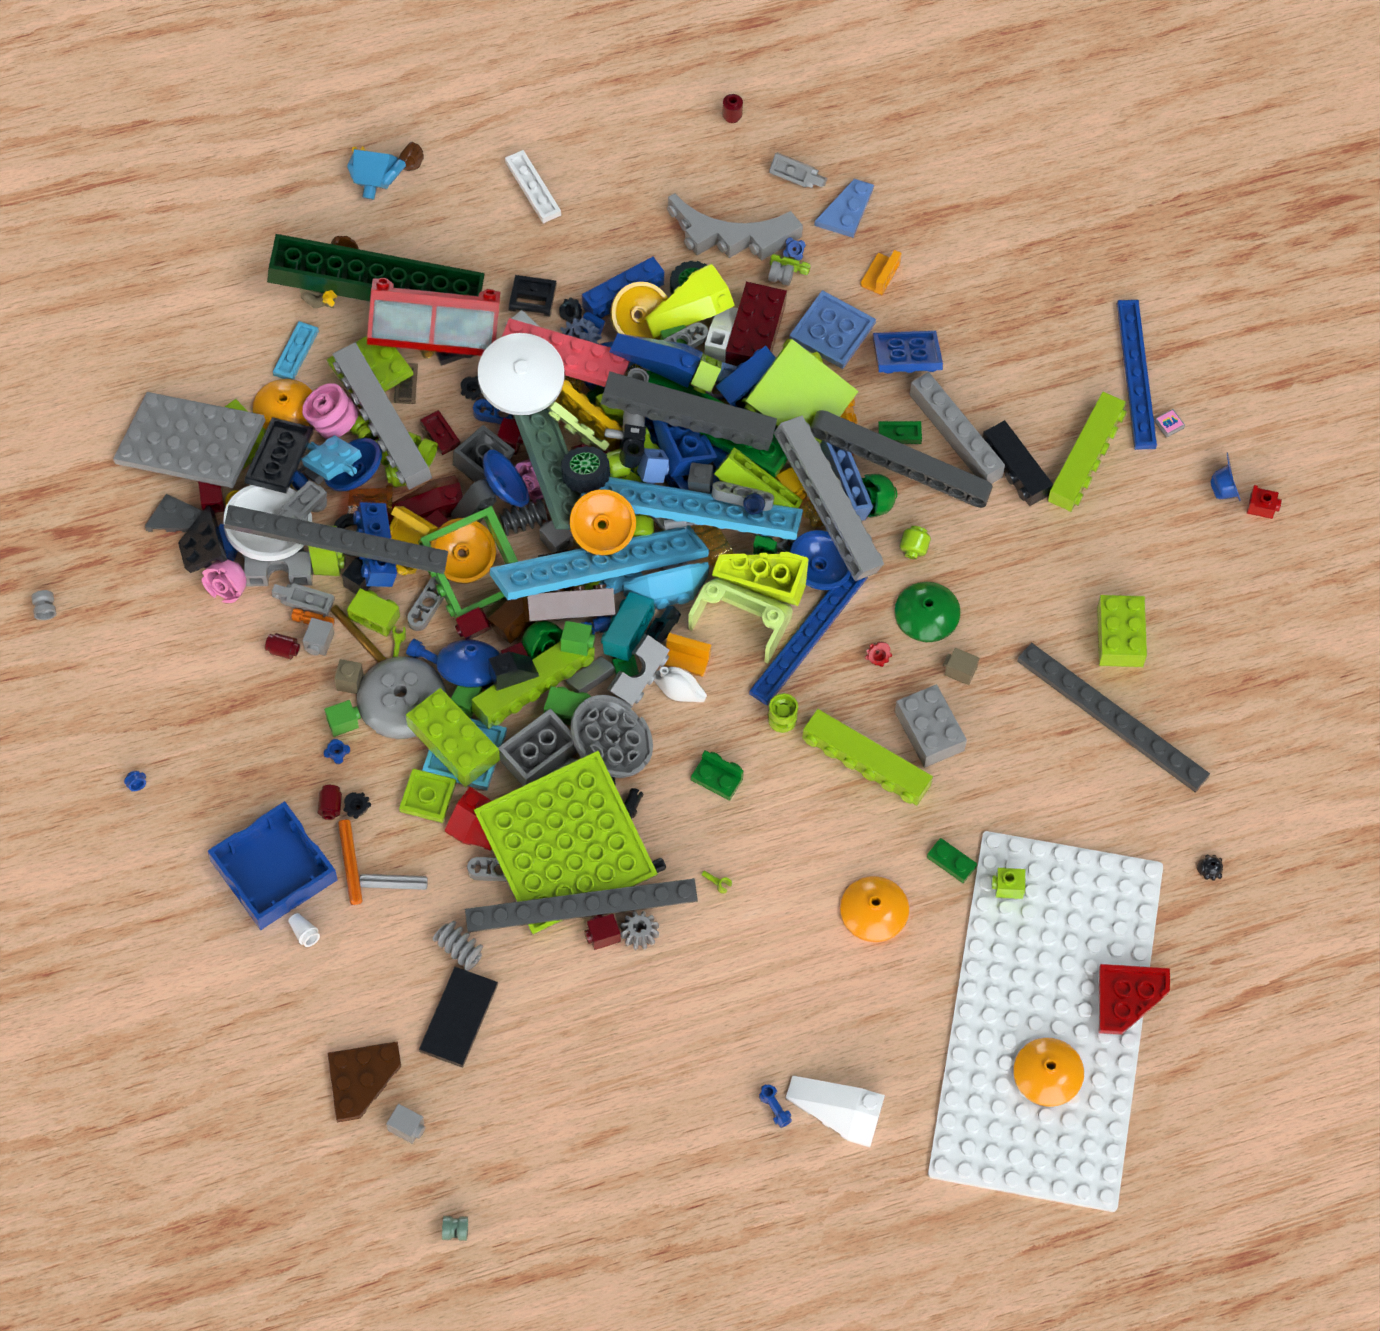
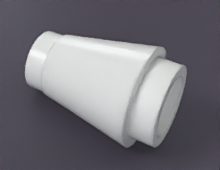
[288,913,320,947]

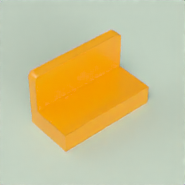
[860,250,902,295]
[663,633,712,677]

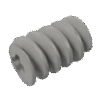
[433,921,483,971]

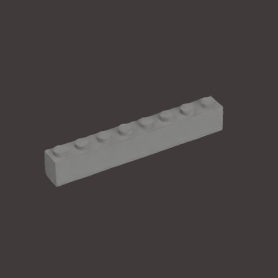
[332,342,432,490]
[774,416,884,581]

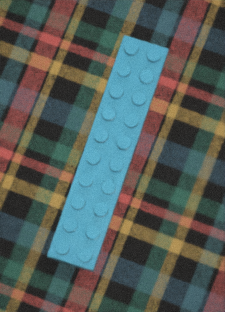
[580,477,803,540]
[490,526,709,600]

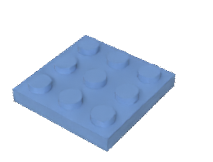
[789,290,876,369]

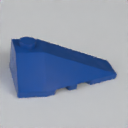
[609,333,703,388]

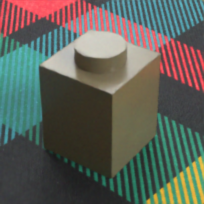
[943,648,980,685]
[335,659,364,694]

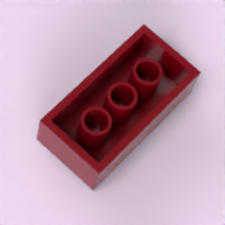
[725,281,787,367]

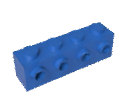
[582,257,664,319]
[353,502,397,587]

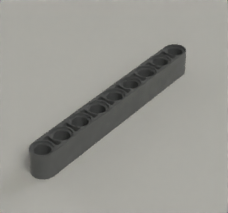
[810,410,993,508]

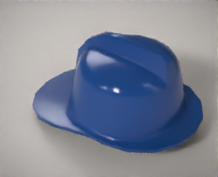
[1211,452,1241,501]

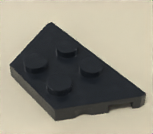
[178,506,227,573]

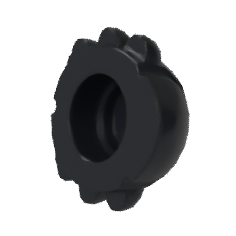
[559,298,582,323]
[461,376,482,401]
[343,792,371,819]
[1197,854,1223,881]

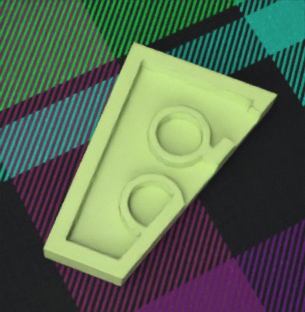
[547,401,610,451]

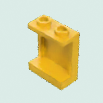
[389,506,438,576]

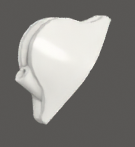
[654,667,707,702]

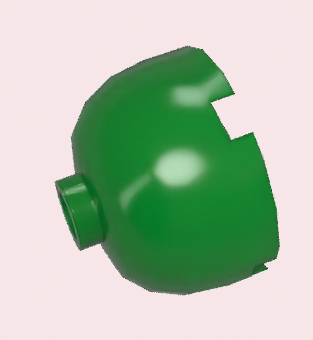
[862,474,898,518]
[521,621,563,660]

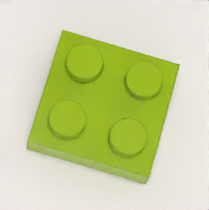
[399,768,456,823]

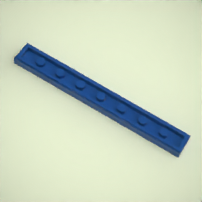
[1117,300,1157,450]
[749,575,868,706]

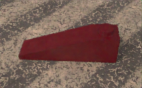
[386,475,463,526]

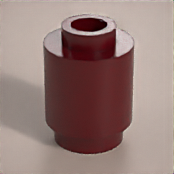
[722,94,743,123]
[265,633,300,660]
[318,784,342,820]

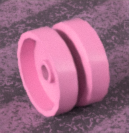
[302,383,359,439]

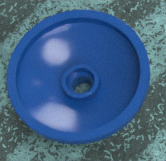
[324,438,382,491]
[483,450,529,507]
[790,530,851,590]
[436,639,501,687]

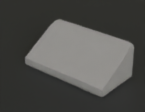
[566,656,615,693]

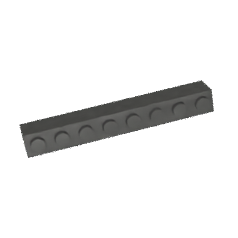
[600,371,777,451]

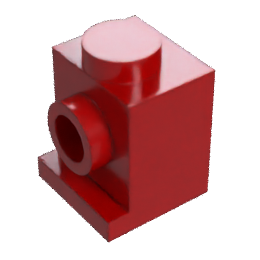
[1247,485,1282,519]

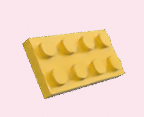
[555,380,622,451]

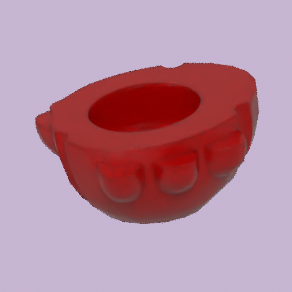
[865,642,892,667]

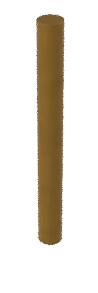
[330,605,387,663]

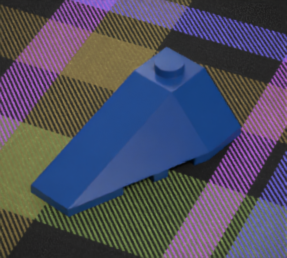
[653,420,717,477]

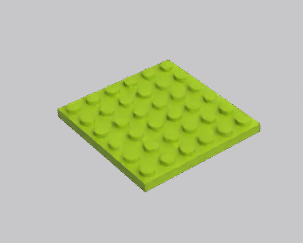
[474,751,658,935]

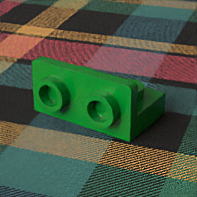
[691,750,744,801]

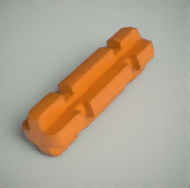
[291,608,335,627]

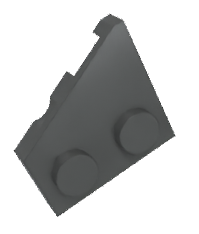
[145,494,203,532]

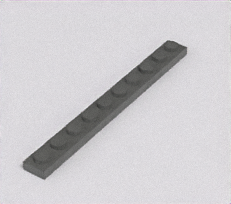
[224,505,448,574]
[1017,642,1210,793]
[465,878,698,933]

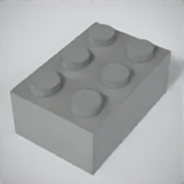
[895,684,967,768]
[498,708,578,786]

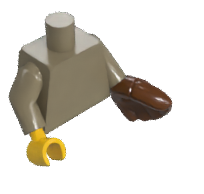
[300,236,359,309]

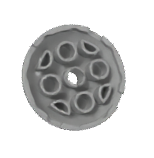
[357,656,446,739]
[571,695,653,778]

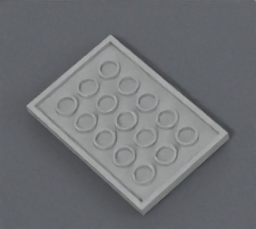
[113,392,265,488]

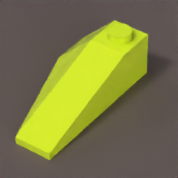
[645,264,735,338]

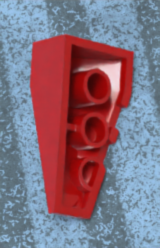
[445,787,492,851]

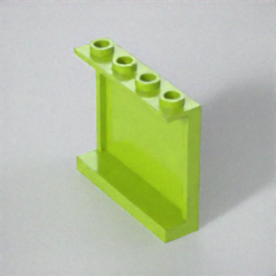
[741,339,859,444]

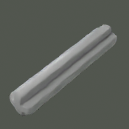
[359,874,428,890]

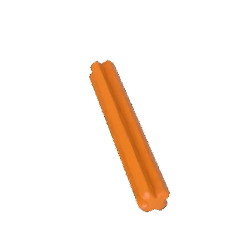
[338,819,363,905]

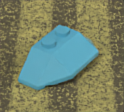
[623,562,709,610]

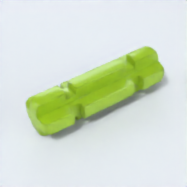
[770,254,811,275]

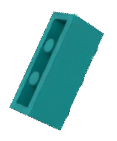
[601,592,655,661]

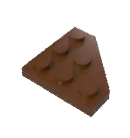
[328,1041,401,1123]

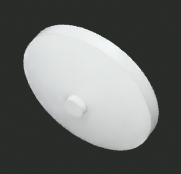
[478,333,564,415]
[224,485,312,561]

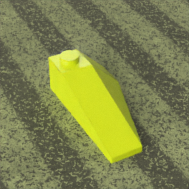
[712,552,809,606]

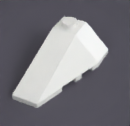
[786,1076,885,1147]

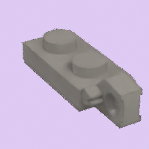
[769,152,828,188]
[279,480,327,520]
[272,583,335,617]

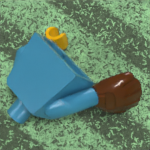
[347,142,424,200]

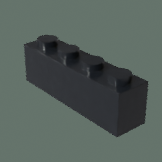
[983,420,1053,506]

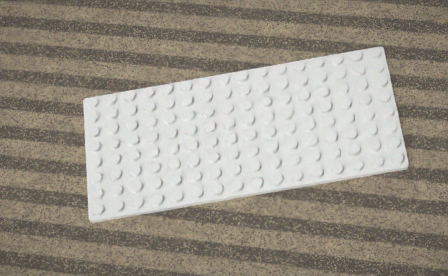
[928,831,1163,1212]

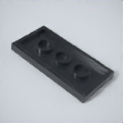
[245,417,313,494]
[419,967,498,1068]

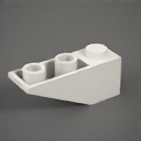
[704,307,738,363]

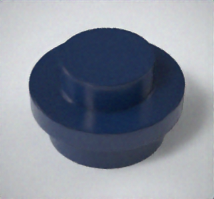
[743,493,765,515]

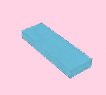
[273,321,319,379]

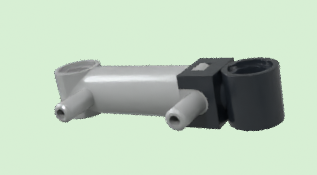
[604,368,649,468]

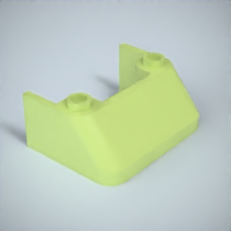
[688,577,793,664]

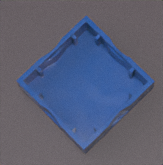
[208,801,338,930]

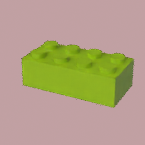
[406,688,500,788]

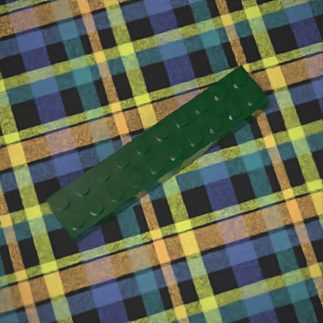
[267,234,485,322]

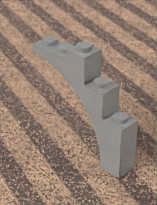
[667,193,803,261]

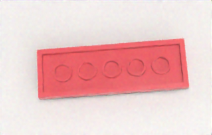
[502,318,630,387]

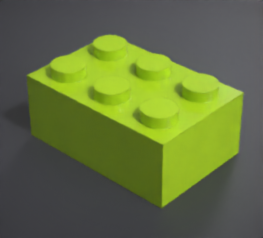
[1097,595,1147,667]

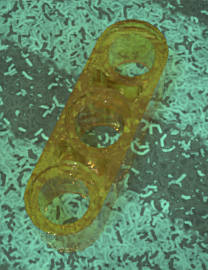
[690,525,734,567]

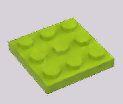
[326,336,414,407]

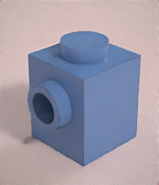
[637,448,669,484]

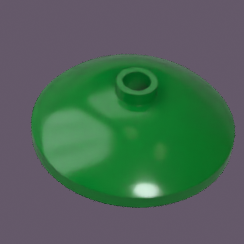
[894,582,961,642]

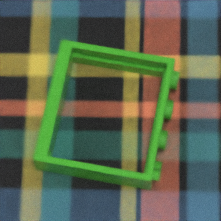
[418,506,518,620]

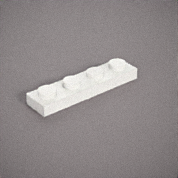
[505,150,561,223]

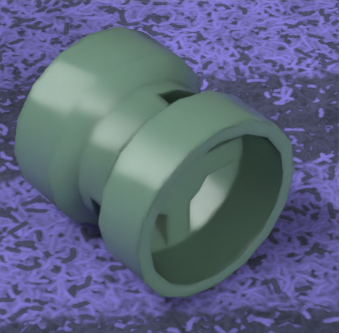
[442,1216,468,1241]

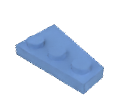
[814,179,874,238]

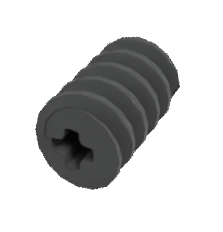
[499,499,548,536]

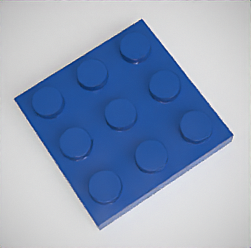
[873,330,943,374]

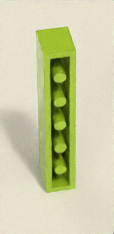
[1048,392,1127,512]
[472,641,595,729]
[802,709,933,806]

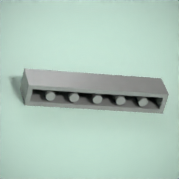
[910,372,1005,484]

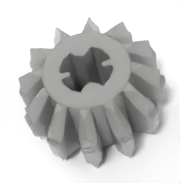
[620,911,659,951]

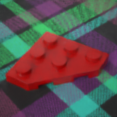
[1099,964,1170,1035]

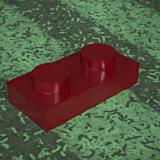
[420,410,461,456]

